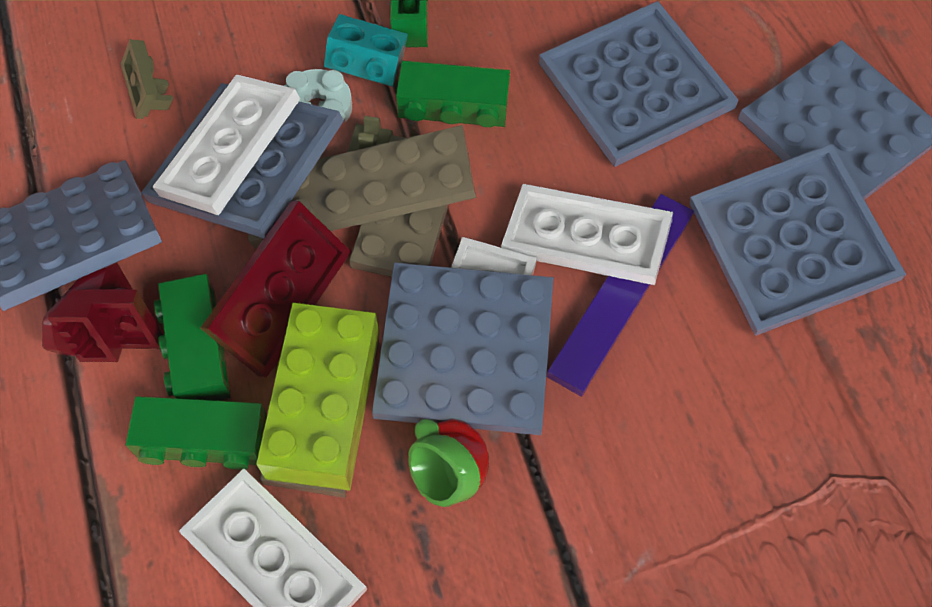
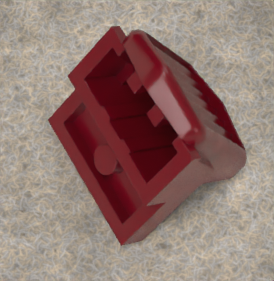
[42,262,164,362]

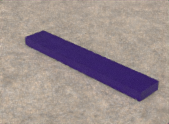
[547,194,694,397]

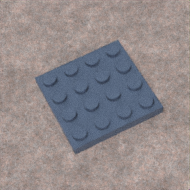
[539,1,738,167]
[738,40,932,200]
[141,83,344,238]
[689,144,906,336]
[0,160,162,311]
[372,263,554,435]

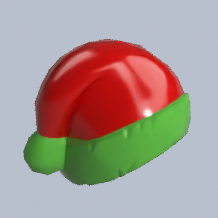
[408,419,489,507]

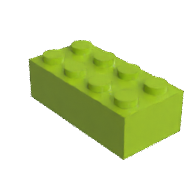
[256,303,379,491]

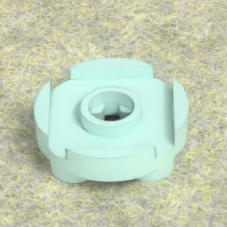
[284,69,352,122]

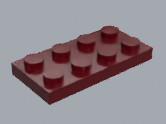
[200,201,351,378]

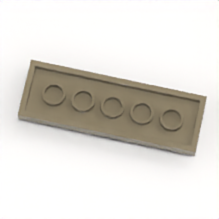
[248,125,476,249]

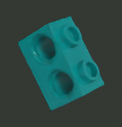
[324,14,408,87]

